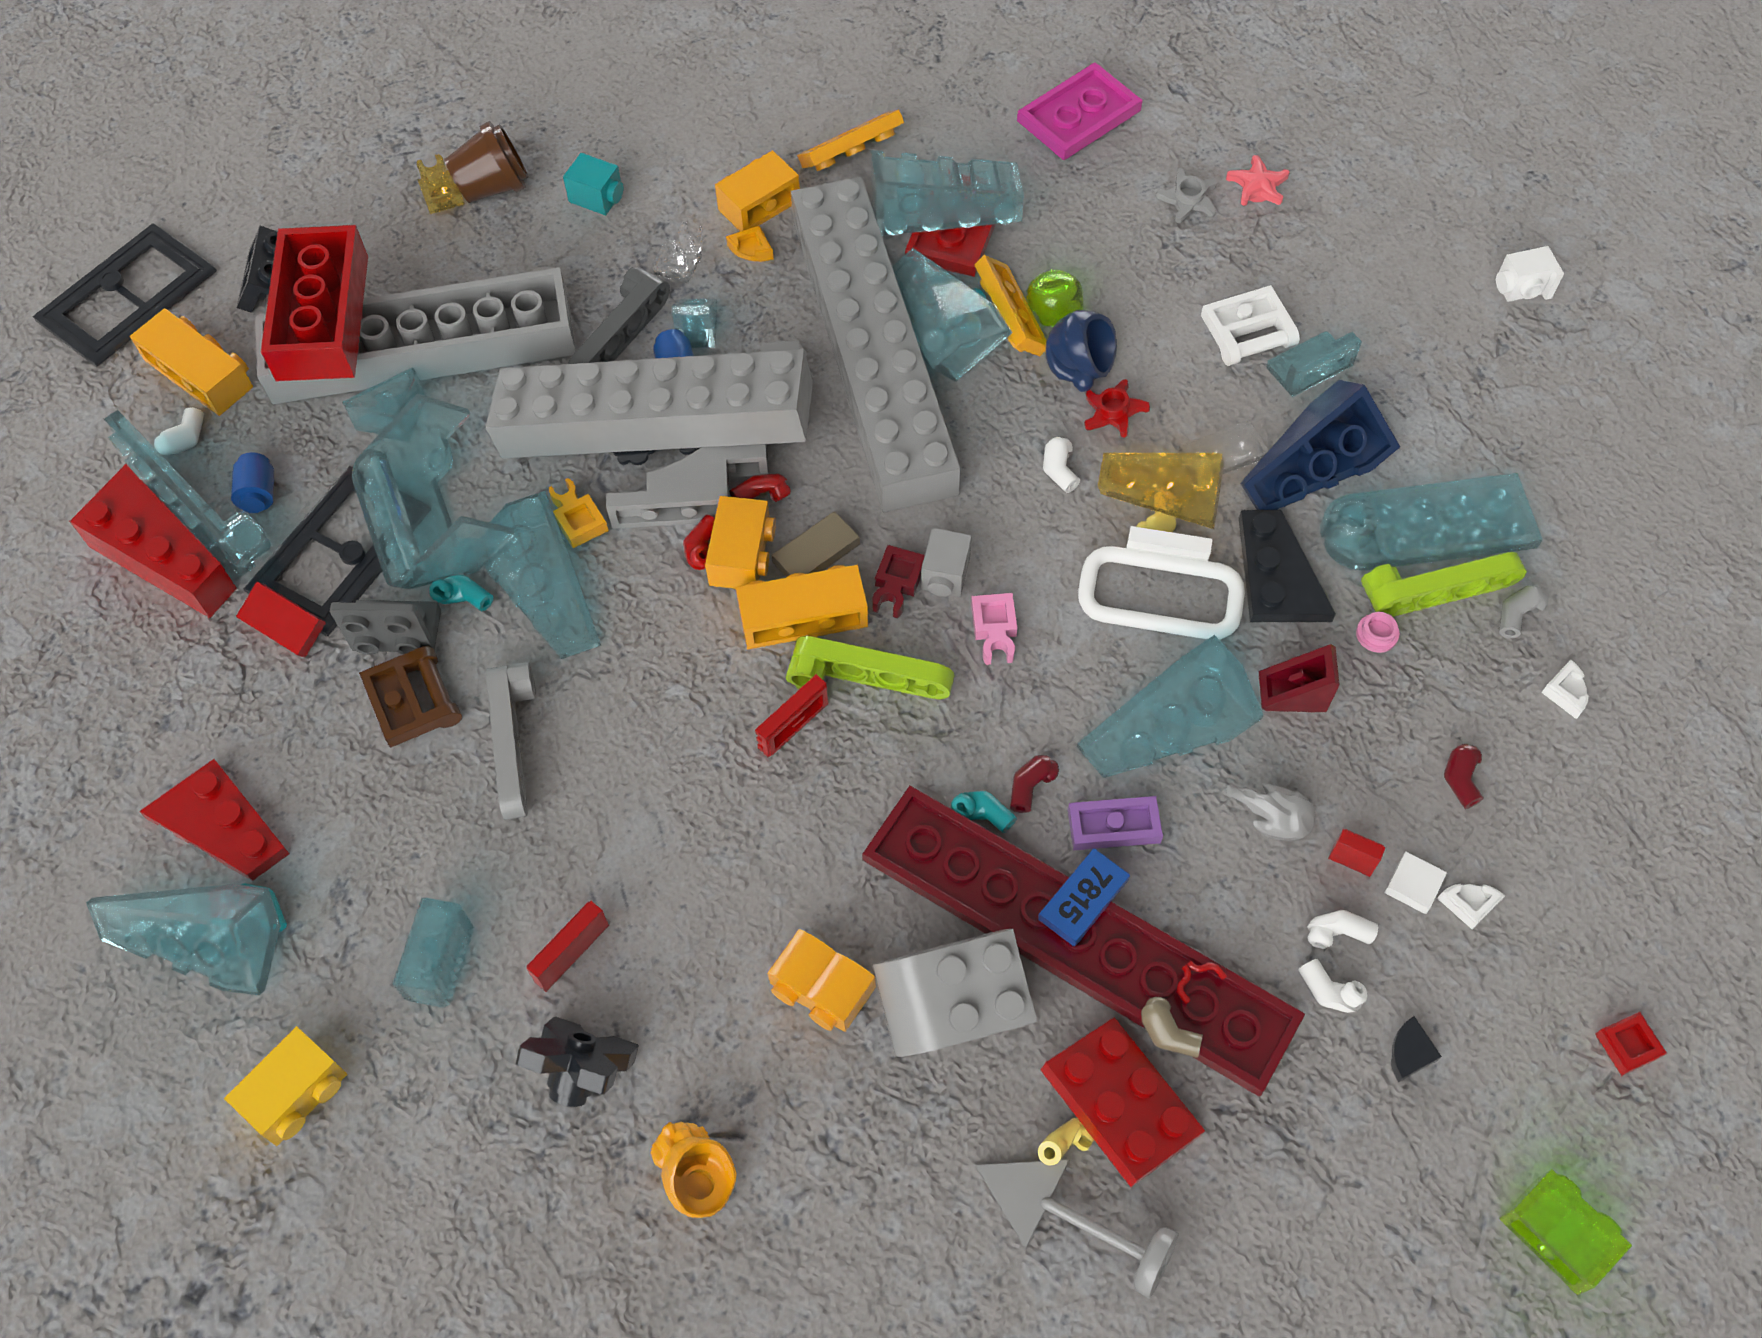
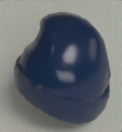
[1045,310,1117,392]

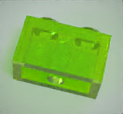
[1499,1169,1632,1295]

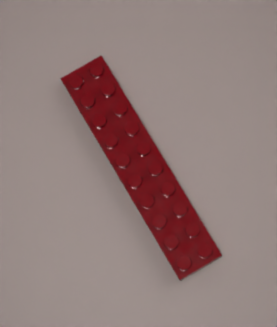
[862,785,1305,1097]

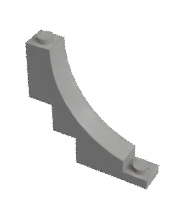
[606,341,800,529]

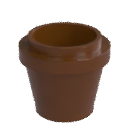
[444,121,529,203]

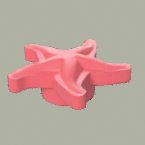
[1226,155,1290,206]

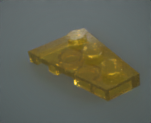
[1098,453,1224,529]

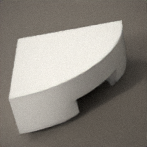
[1541,660,1589,719]
[1437,884,1505,930]

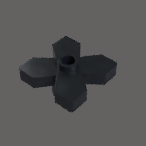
[515,1017,639,1107]

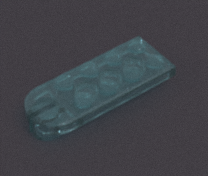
[104,410,271,576]
[1320,473,1543,571]

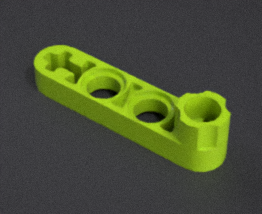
[1361,552,1527,617]
[785,636,955,700]

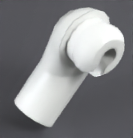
[154,407,204,455]
[1043,437,1080,493]
[1307,910,1378,949]
[1298,959,1368,1013]

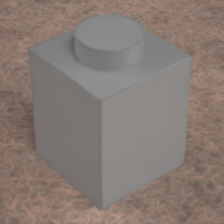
[921,528,972,597]

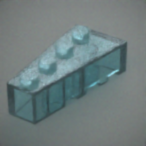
[871,150,1024,236]

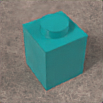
[563,153,624,216]

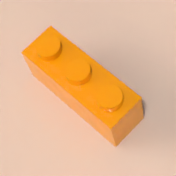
[129,308,253,416]
[735,564,868,650]

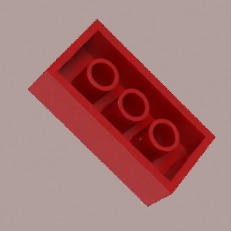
[261,225,368,382]

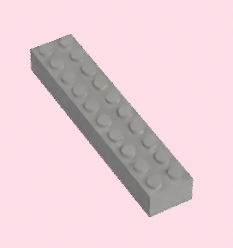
[791,177,960,512]

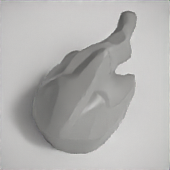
[1226,784,1315,841]

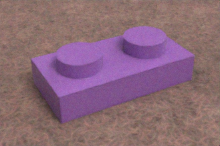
[1067,796,1163,851]

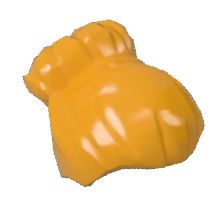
[650,1121,737,1218]

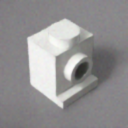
[1495,246,1564,302]

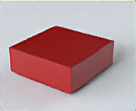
[1328,829,1386,877]
[1595,1012,1667,1076]

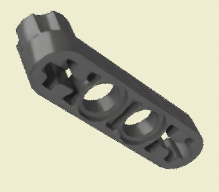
[568,267,670,364]

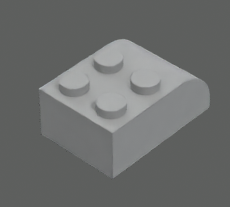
[872,929,1037,1057]

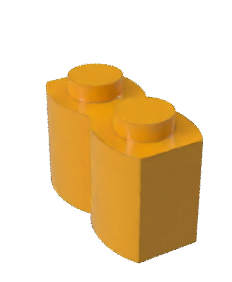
[767,929,876,1032]

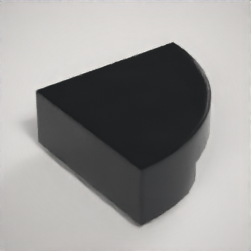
[1391,1016,1442,1082]

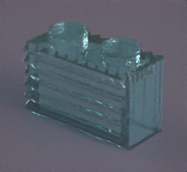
[392,897,475,1008]

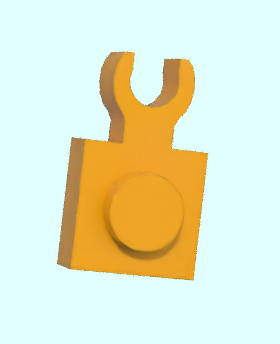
[549,478,609,548]

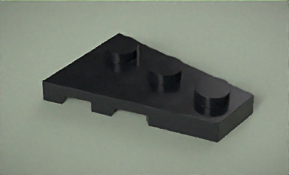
[1239,510,1336,622]

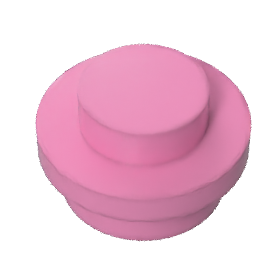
[1356,612,1400,653]

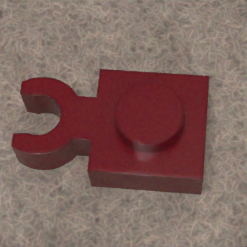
[872,545,925,619]

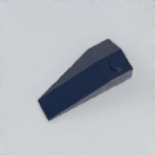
[1240,380,1400,510]

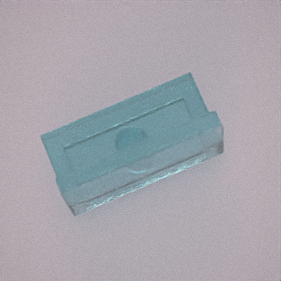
[1266,331,1362,398]

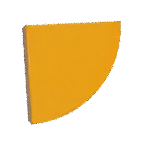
[726,225,774,262]

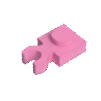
[971,593,1017,665]

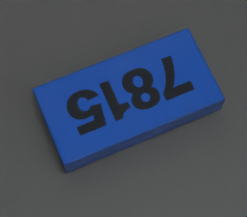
[1038,848,1130,947]

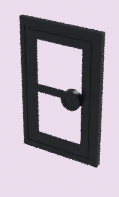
[32,223,217,367]
[243,466,431,637]

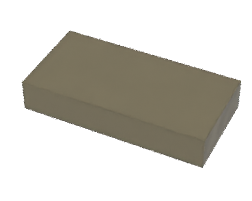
[772,511,860,577]

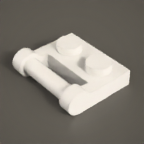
[1201,285,1300,366]

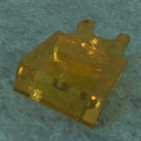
[416,154,465,214]

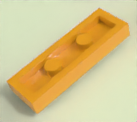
[797,109,904,171]
[974,255,1047,357]

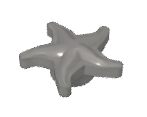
[1156,168,1217,223]

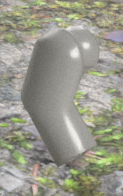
[1499,585,1548,638]

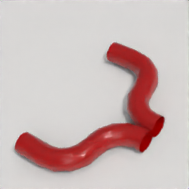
[1177,961,1227,1004]

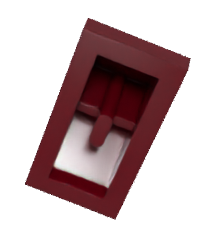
[1259,644,1340,712]

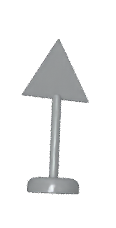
[975,1160,1179,1298]

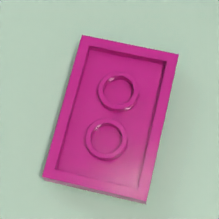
[1017,62,1143,160]

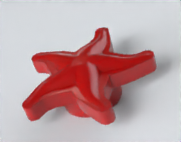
[1084,379,1150,438]

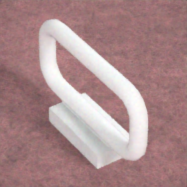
[1078,526,1245,640]

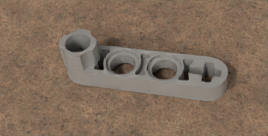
[486,661,536,820]

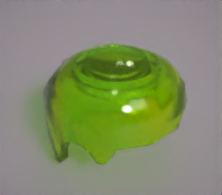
[1026,269,1084,327]

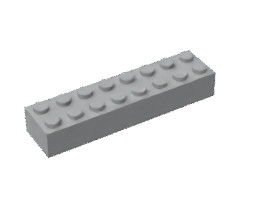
[255,267,576,405]
[485,349,813,458]

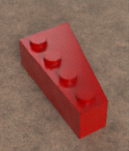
[69,464,237,618]

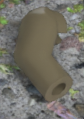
[1141,997,1203,1058]

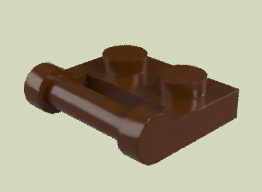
[359,646,462,748]

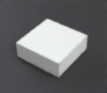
[1384,851,1447,914]

